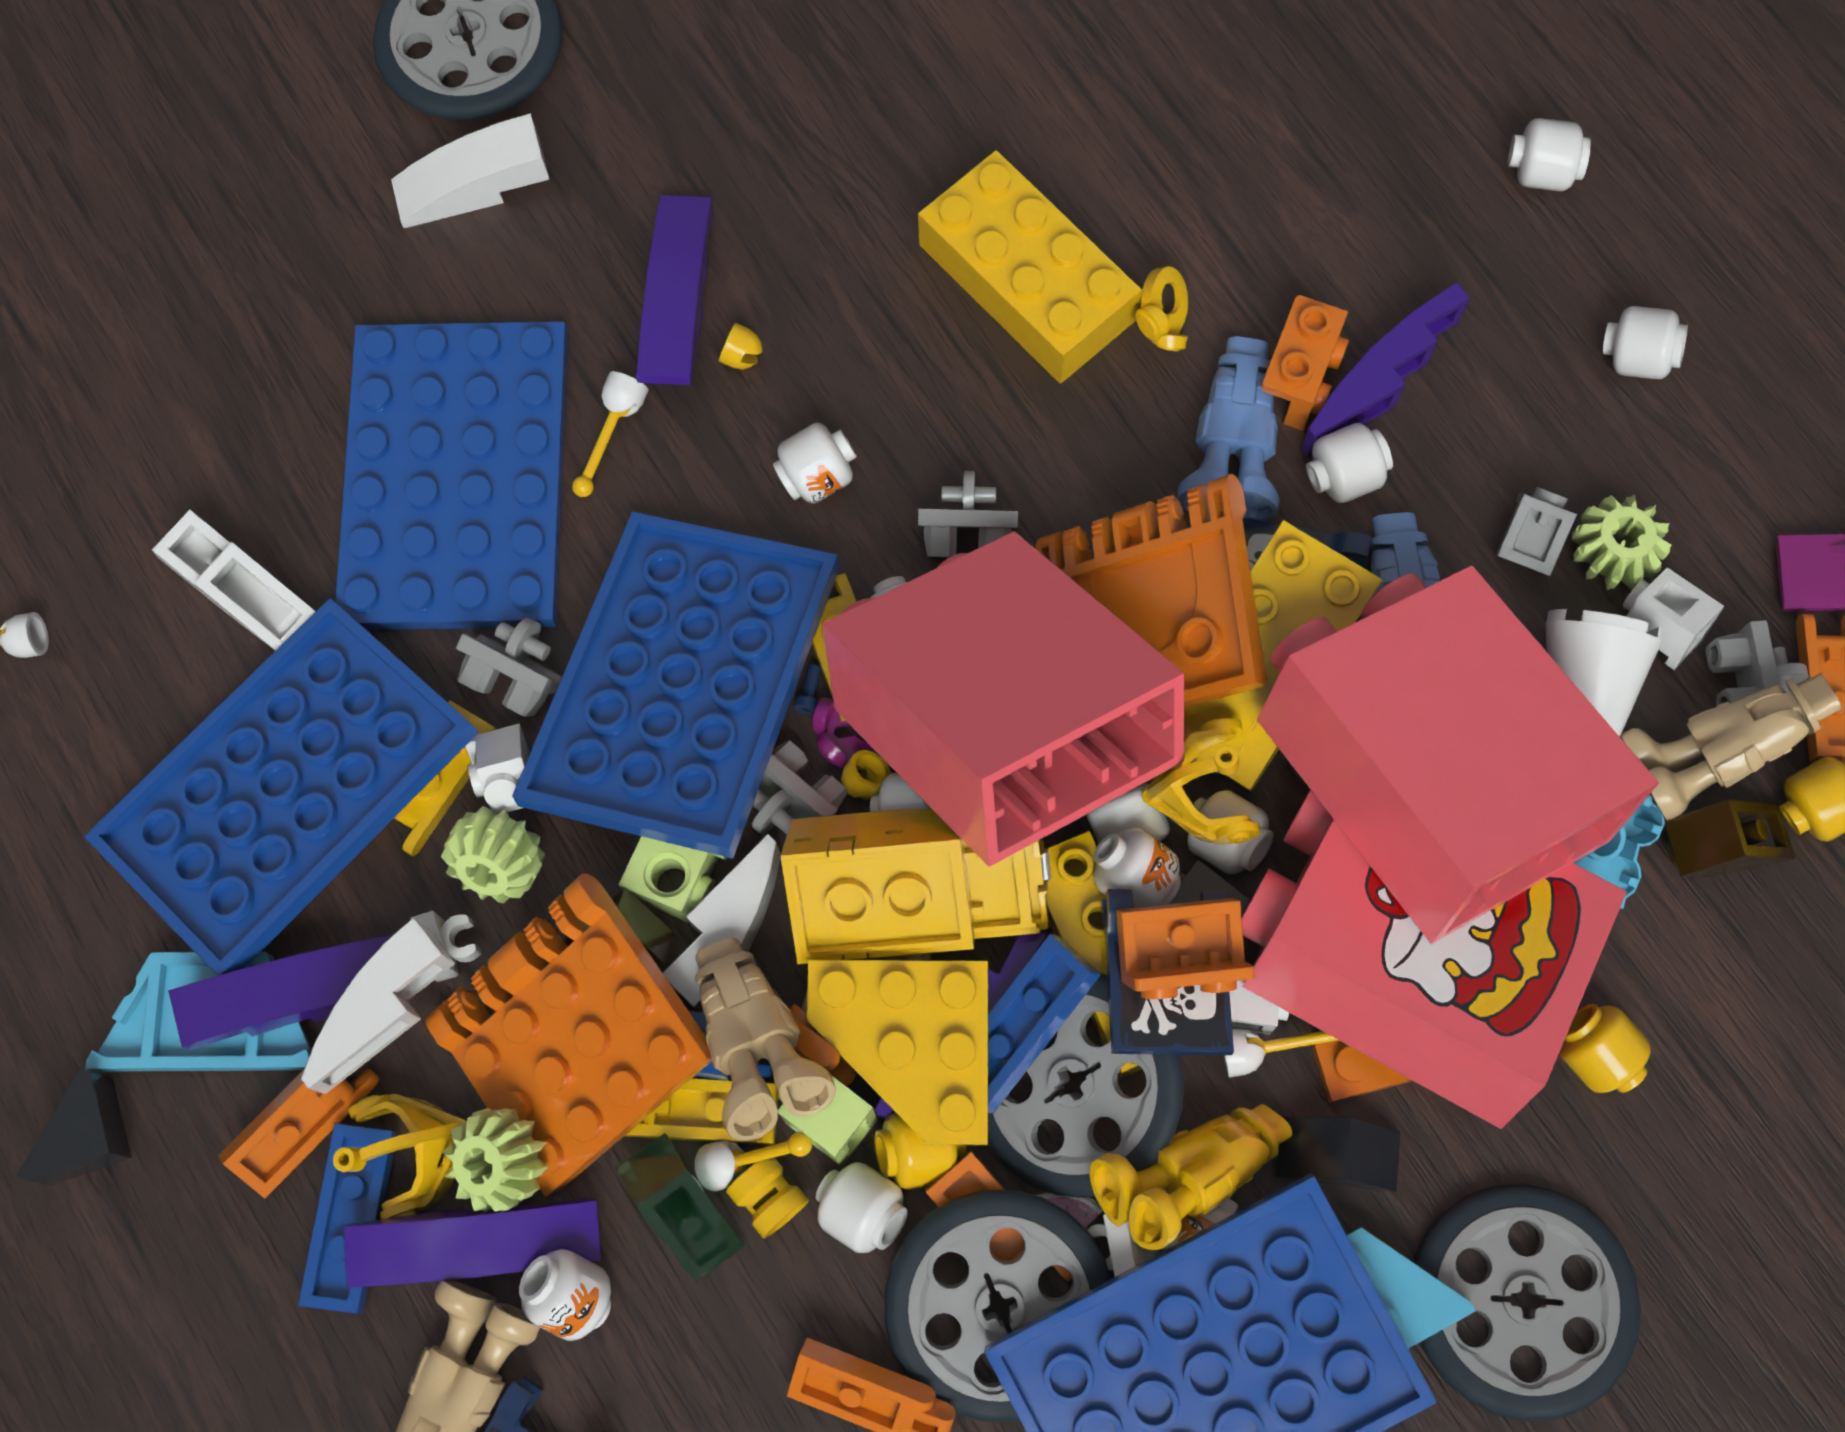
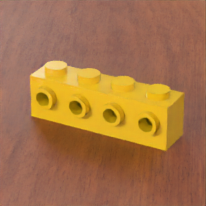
[1046,831,1142,1079]

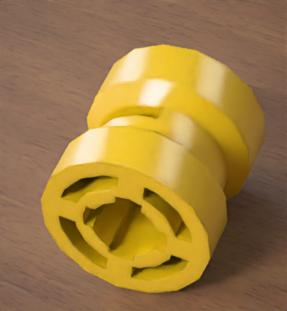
[726,1157,810,1239]

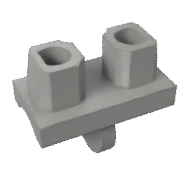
[918,470,1018,557]
[456,617,562,717]
[1705,620,1809,706]
[752,740,848,835]

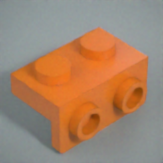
[1261,295,1349,431]
[1116,898,1255,999]

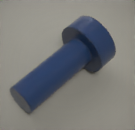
[793,664,821,716]

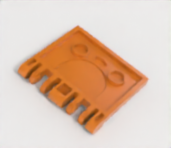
[1036,474,1267,708]
[425,873,712,1197]

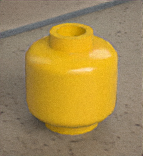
[1779,757,1845,842]
[1559,1004,1651,1093]
[874,1112,966,1189]

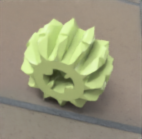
[1571,495,1671,590]
[441,806,545,904]
[442,1108,549,1212]

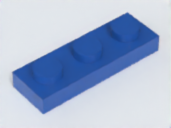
[988,934,1101,1113]
[298,1124,398,1314]

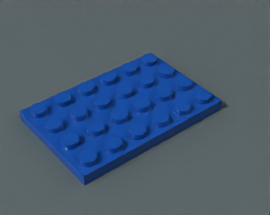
[334,321,569,630]
[512,512,840,859]
[84,598,479,976]
[984,1173,1437,1432]

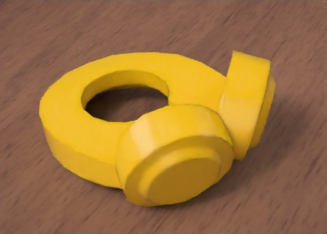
[1135,266,1188,351]

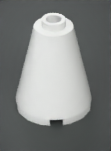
[1545,609,1664,737]

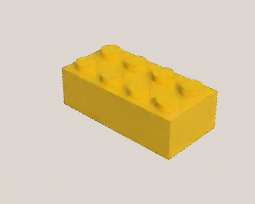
[918,150,1142,384]

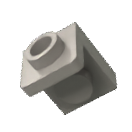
[1496,487,1577,576]

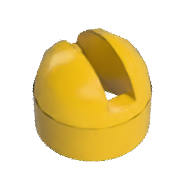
[719,322,762,370]
[841,750,891,800]

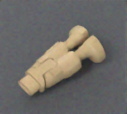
[1621,673,1843,821]
[695,937,836,1141]
[395,1280,540,1432]

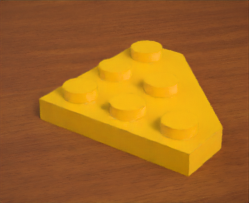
[807,960,988,1145]

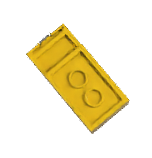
[1184,520,1383,791]
[780,809,1051,964]

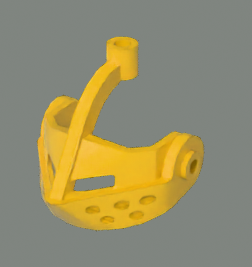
[1142,718,1261,845]
[333,1094,465,1219]

